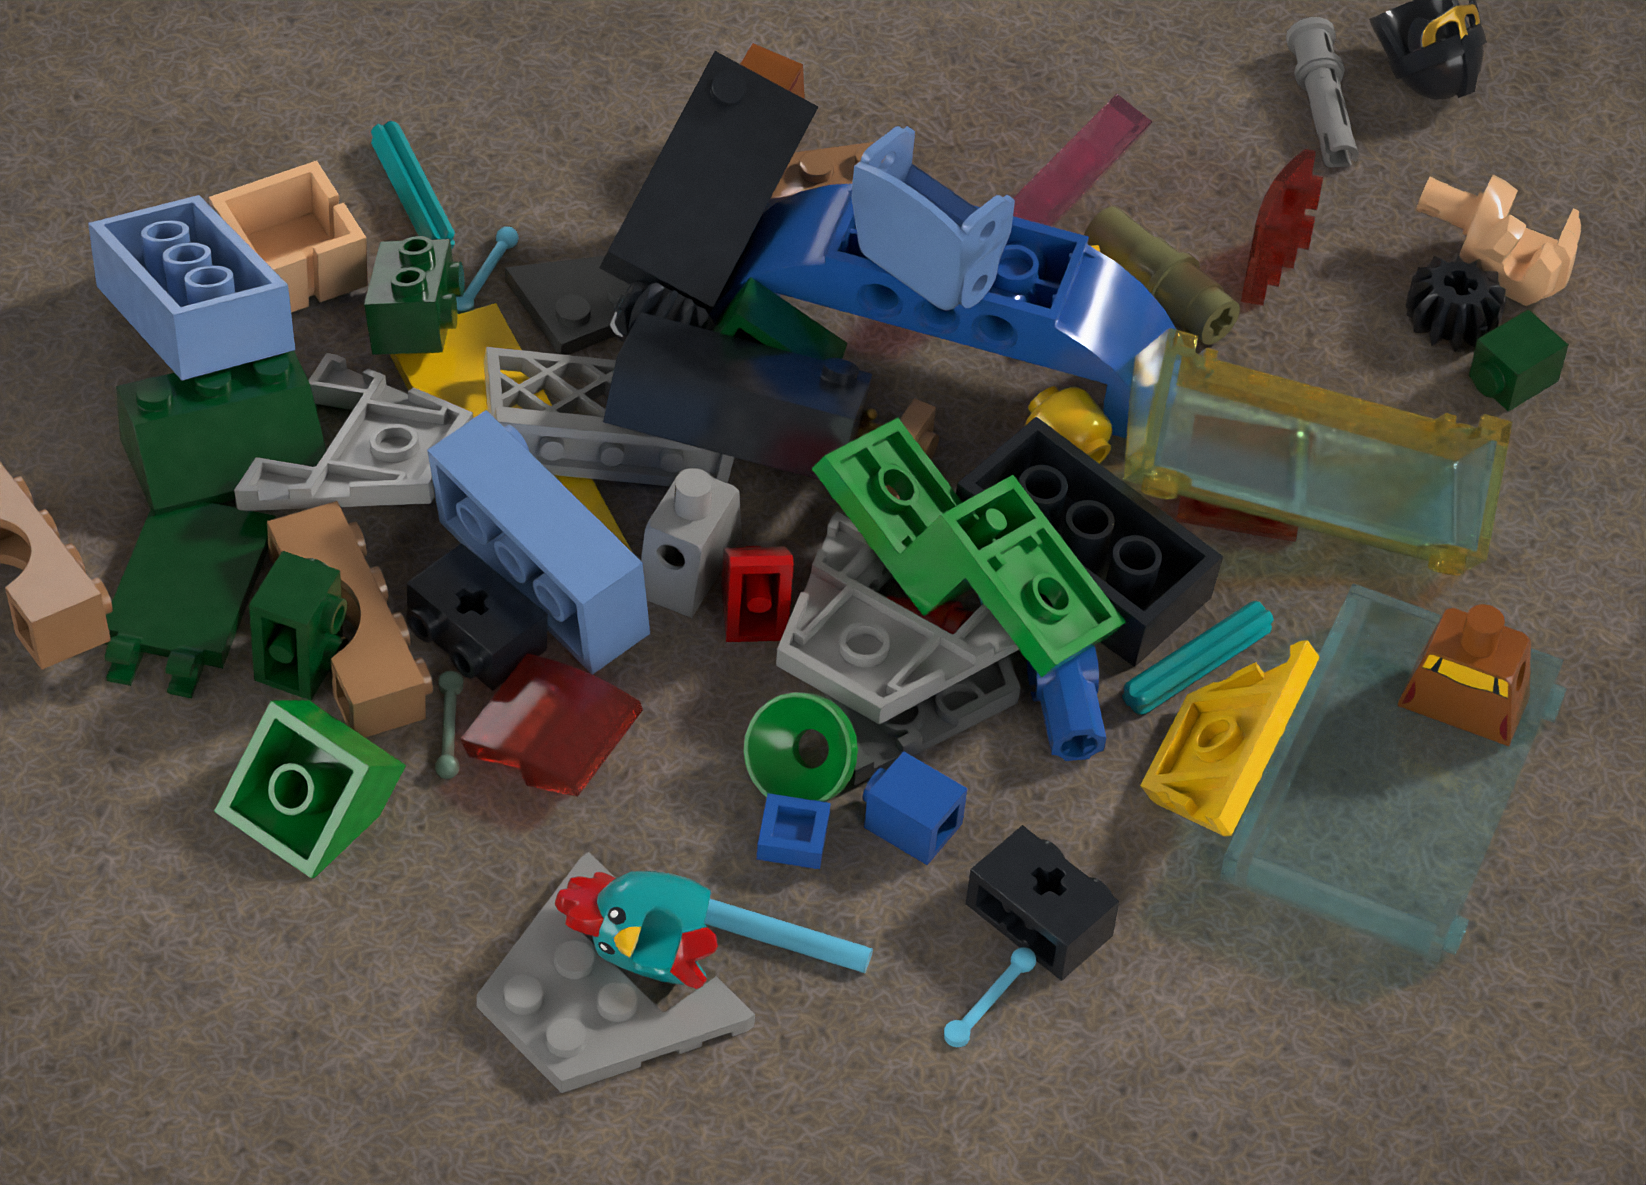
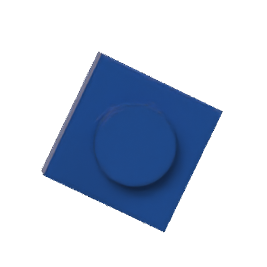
[756,793,831,869]

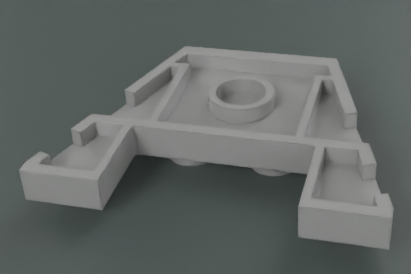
[234,353,473,511]
[776,512,1019,724]
[477,852,755,1093]

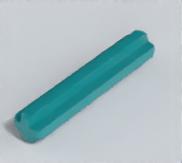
[371,120,455,249]
[1122,601,1274,715]

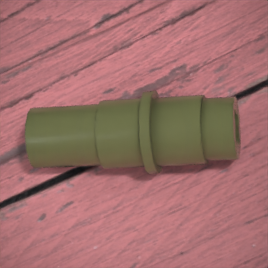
[1084,206,1240,345]

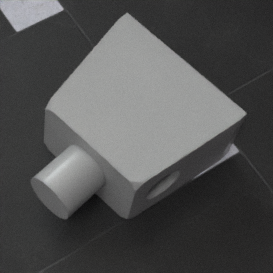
[641,468,742,618]

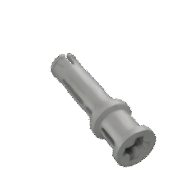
[1286,17,1359,167]

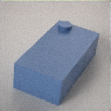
[88,195,295,380]
[427,410,650,675]

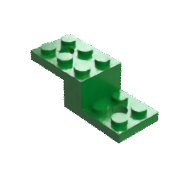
[812,418,1126,678]

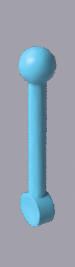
[456,226,519,314]
[944,947,1036,1047]

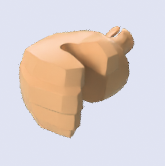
[1416,175,1581,306]

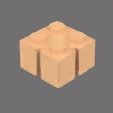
[209,161,368,313]

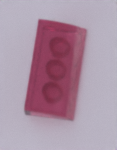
[1013,94,1153,227]

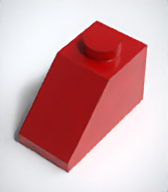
[721,546,794,642]

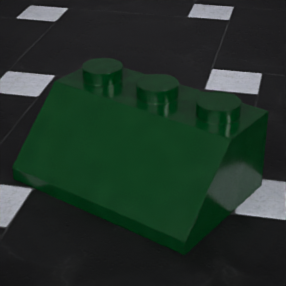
[116,351,326,515]

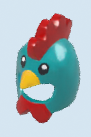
[555,871,718,989]

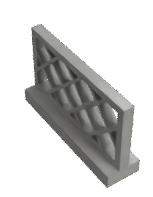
[484,347,734,486]

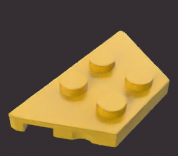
[1140,640,1320,836]

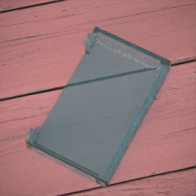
[1220,583,1567,963]

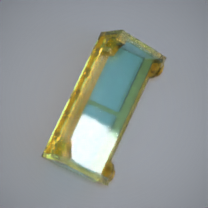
[1124,328,1513,576]

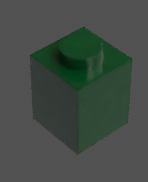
[1468,309,1569,412]

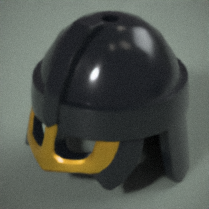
[1369,0,1487,100]

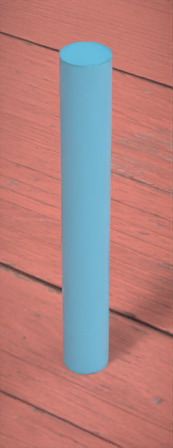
[704,899,873,973]

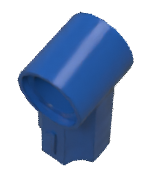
[1027,646,1106,761]

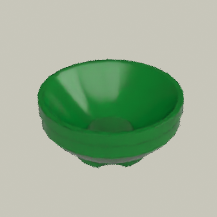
[743,692,858,802]

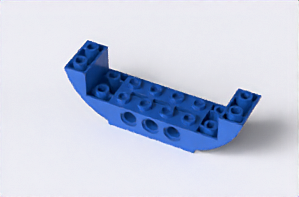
[709,183,1188,447]

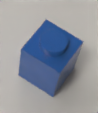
[862,751,967,865]

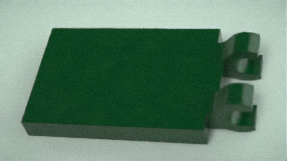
[104,502,276,699]

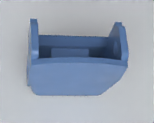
[851,126,1015,311]

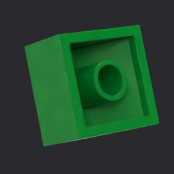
[214,700,406,878]

